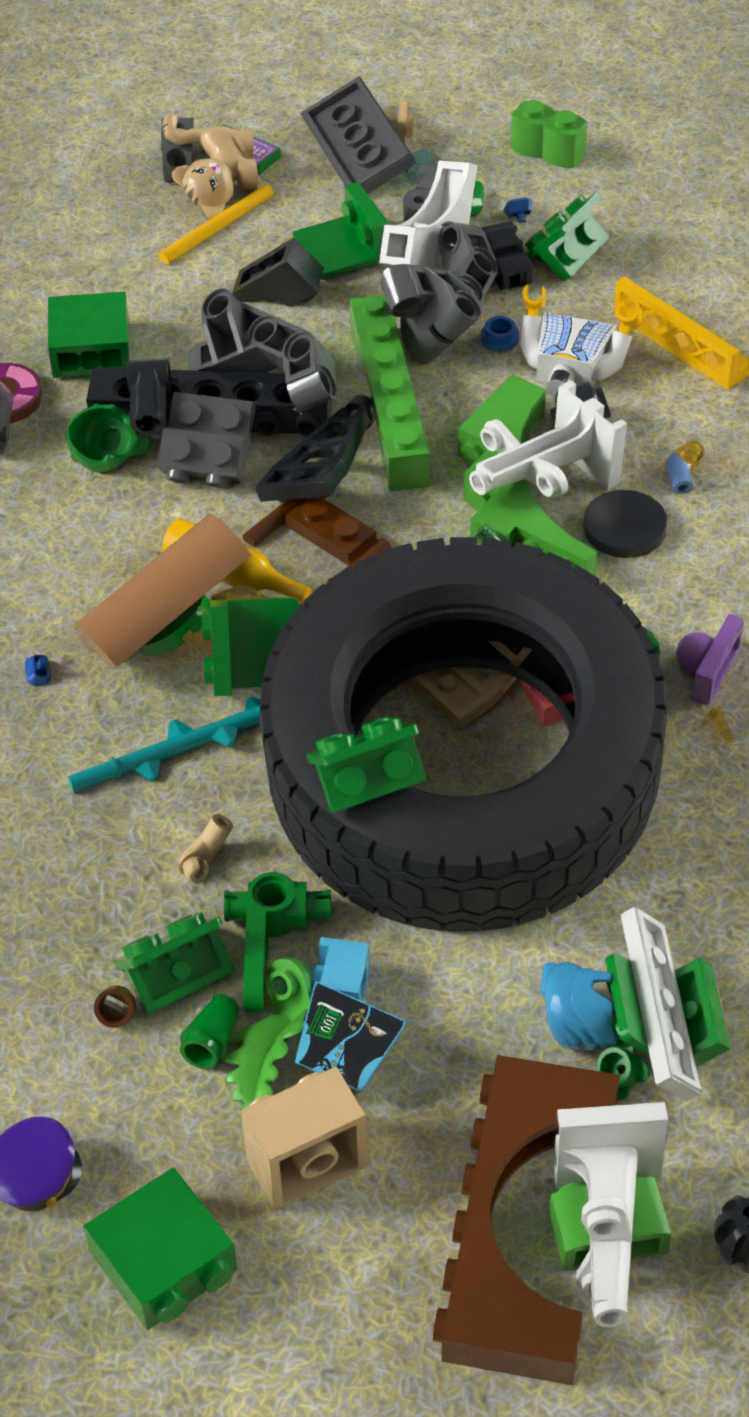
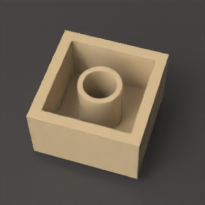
[241,1067,368,1211]

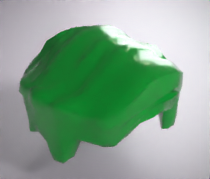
[66,403,151,473]

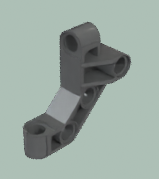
[380,221,498,364]
[188,288,337,413]

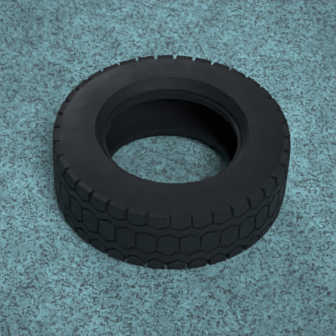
[259,537,667,931]

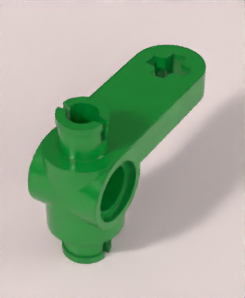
[224,872,332,1012]

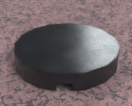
[584,490,667,558]

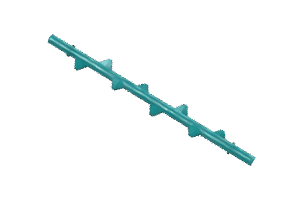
[67,697,260,793]

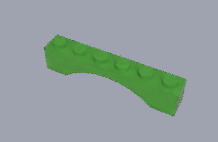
[350,295,430,492]

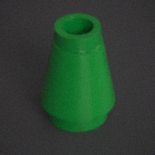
[180,994,239,1069]

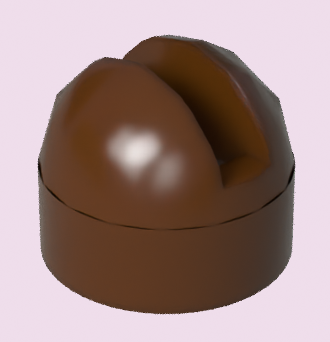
[94,985,136,1028]

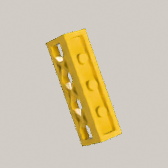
[613,276,749,390]

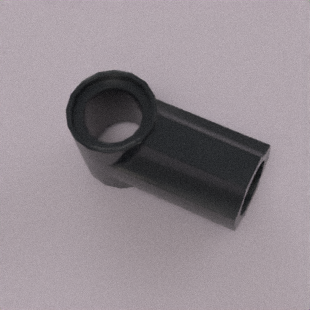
[127,359,171,436]

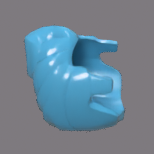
[540,962,618,1051]

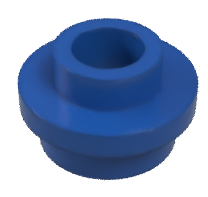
[481,316,519,351]

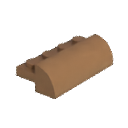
[75,514,252,668]

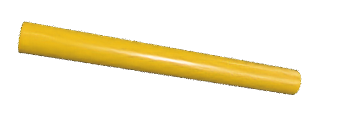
[158,184,274,264]

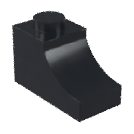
[232,237,324,307]

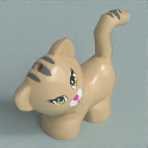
[162,113,258,218]

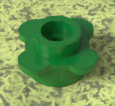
[596,1039,650,1100]

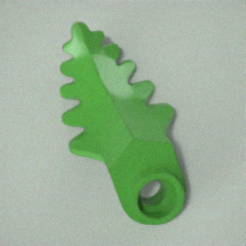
[225,957,313,1111]

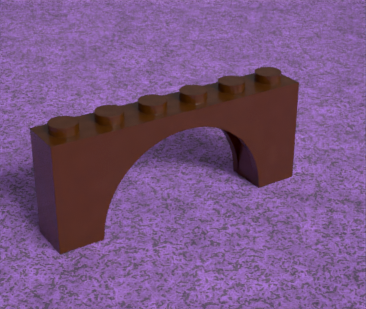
[433,1055,620,1386]

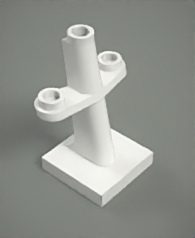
[469,380,627,497]
[553,1102,668,1327]

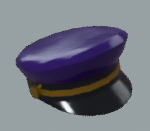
[0,1116,83,1211]

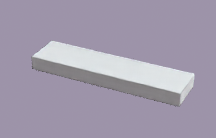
[620,907,701,1102]

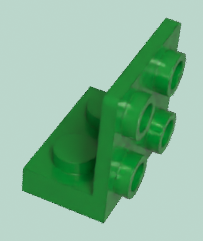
[293,182,389,280]

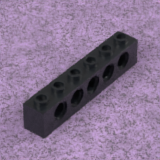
[86,367,332,436]

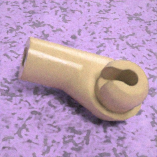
[178,814,233,882]

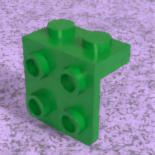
[201,597,299,696]
[605,953,731,1067]

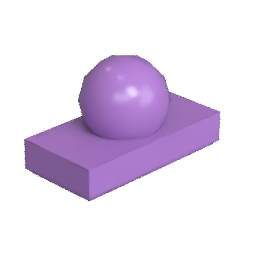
[676,614,744,705]

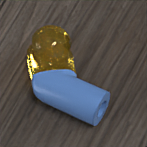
[665,440,705,494]

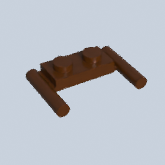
[243,497,392,586]

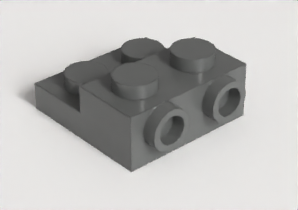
[157,392,255,489]

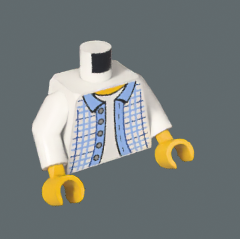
[520,285,642,397]

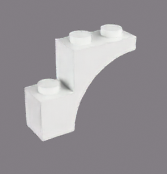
[379,161,478,269]

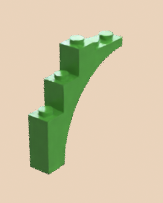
[458,374,597,576]

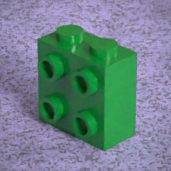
[48,291,131,378]
[83,1167,238,1331]

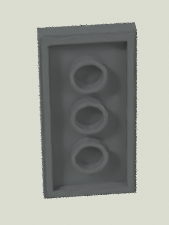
[300,76,416,194]

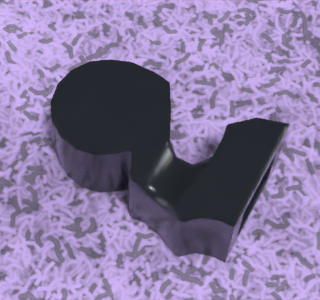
[480,221,533,291]

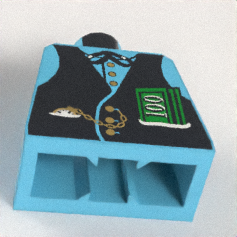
[295,981,407,1092]

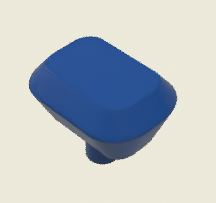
[503,197,532,223]
[25,654,51,686]

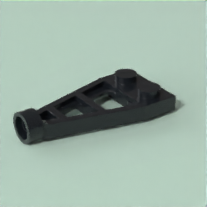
[255,395,375,503]

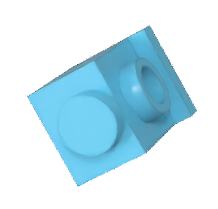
[312,937,370,1002]

